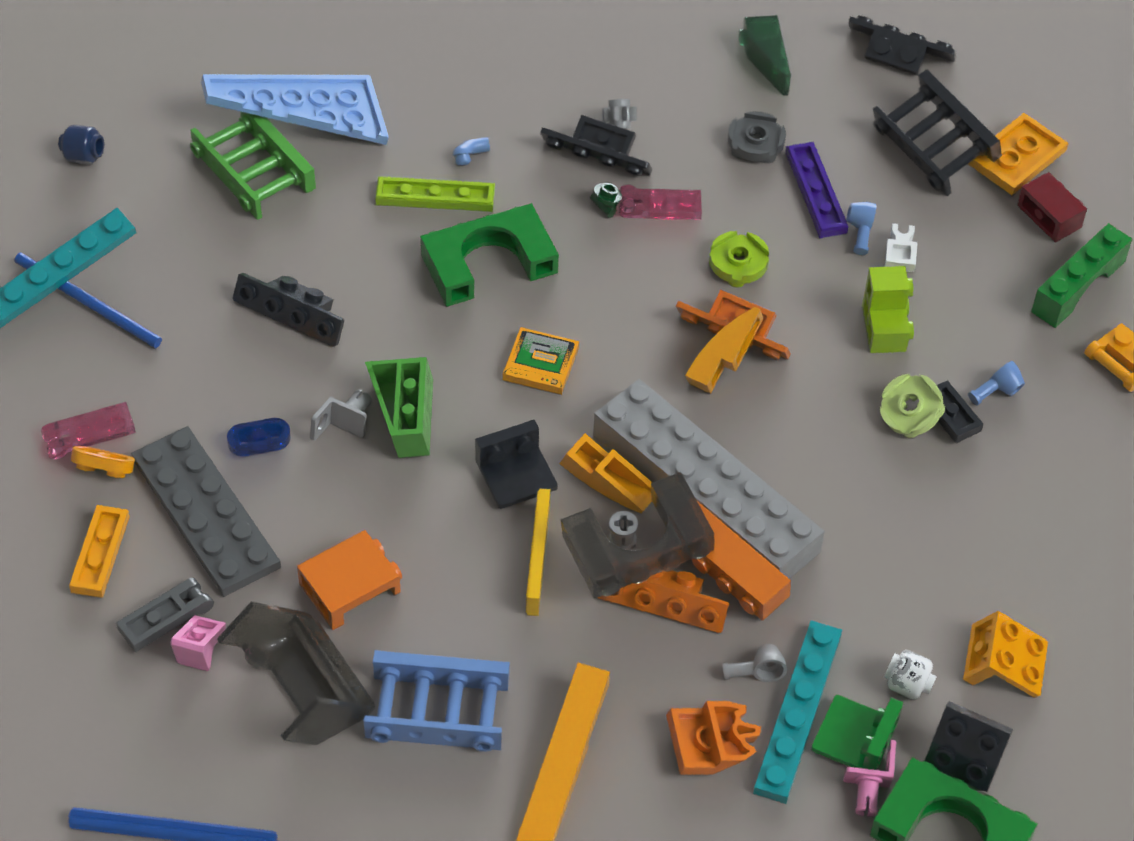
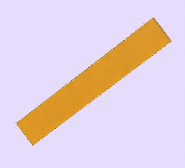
[516,662,610,841]

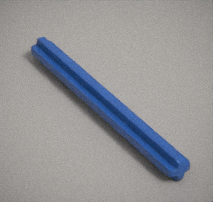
[68,807,278,841]

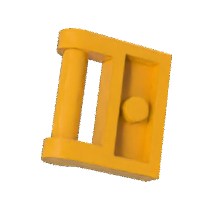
[1084,323,1134,392]

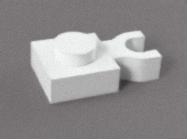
[885,223,917,272]

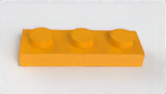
[69,505,130,598]

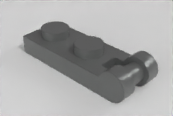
[116,578,214,652]

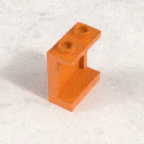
[297,530,402,630]

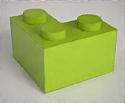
[862,266,914,353]

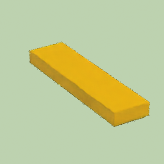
[526,488,551,616]

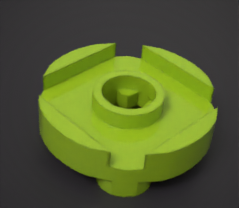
[709,231,769,288]

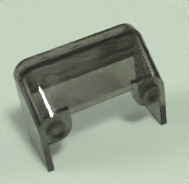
[217,601,375,745]

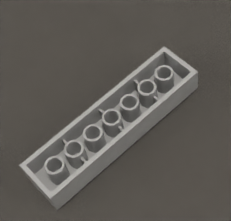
[593,379,825,579]

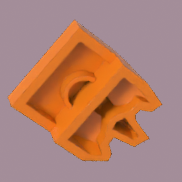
[666,701,761,775]

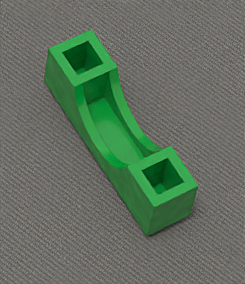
[1031,223,1132,328]

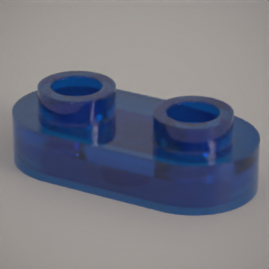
[227,418,291,456]

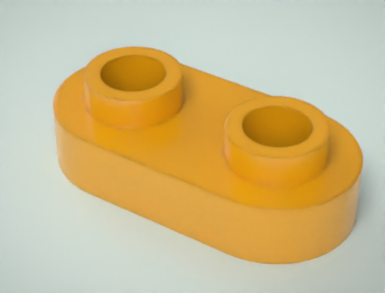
[71,446,135,478]

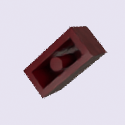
[1017,172,1087,243]

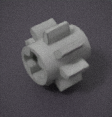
[602,99,637,129]

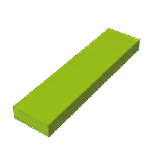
[375,176,495,212]

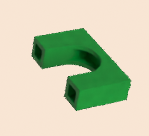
[420,203,559,307]
[870,757,1038,841]

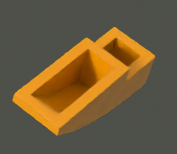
[685,307,764,394]
[559,433,661,514]

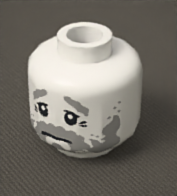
[884,650,937,700]

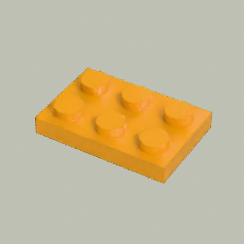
[968,113,1069,195]

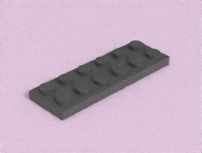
[131,426,281,597]

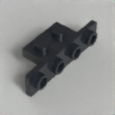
[848,16,956,75]
[540,115,652,176]
[233,273,344,347]

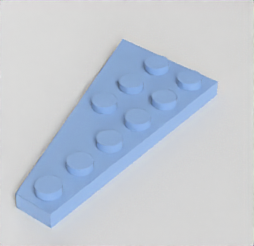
[201,74,389,145]

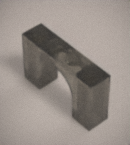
[561,472,715,599]

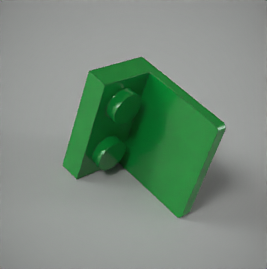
[811,695,904,770]

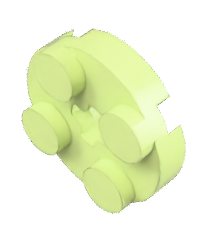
[880,374,945,438]

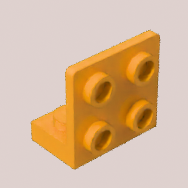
[963,611,1048,698]

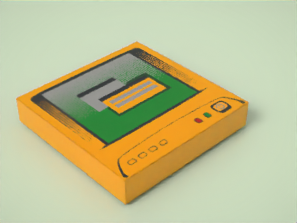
[503,327,579,395]

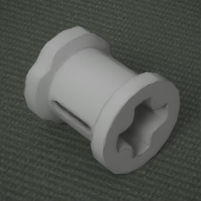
[608,511,638,553]

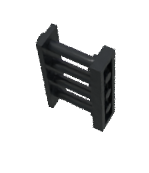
[873,69,1002,196]

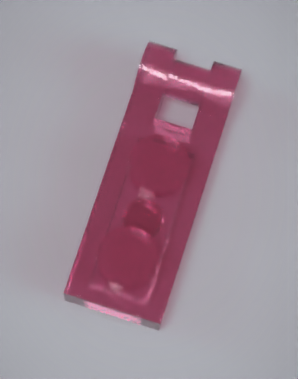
[619,185,702,220]
[41,402,136,459]

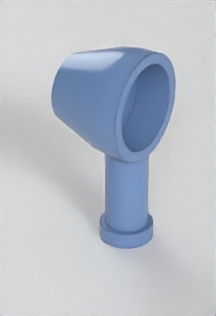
[846,202,876,255]
[968,361,1025,406]

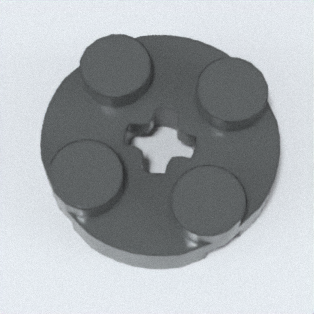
[728,111,786,163]

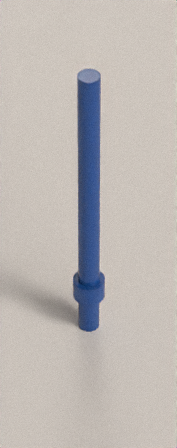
[14,252,162,348]

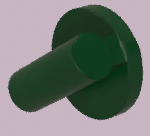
[590,183,622,218]

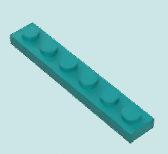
[0,207,137,328]
[753,620,843,804]

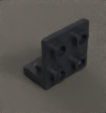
[475,419,558,509]

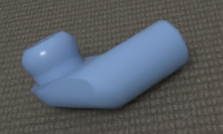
[453,137,490,166]

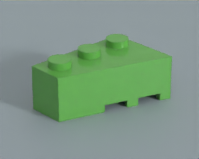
[365,357,433,458]

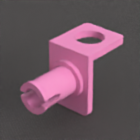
[844,740,896,817]

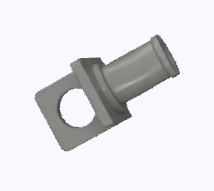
[310,389,372,441]

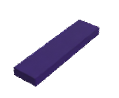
[785,141,849,238]

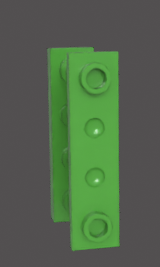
[190,112,316,220]

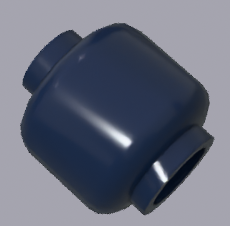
[58,125,105,164]

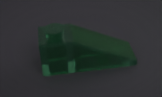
[738,15,791,96]

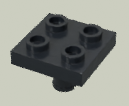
[924,701,1013,792]

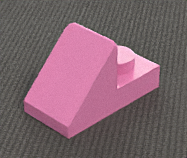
[171,615,226,671]

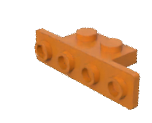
[675,289,791,360]
[596,562,729,633]

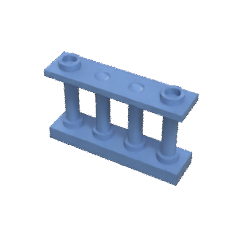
[364,650,510,752]

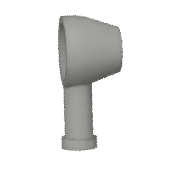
[723,644,787,682]

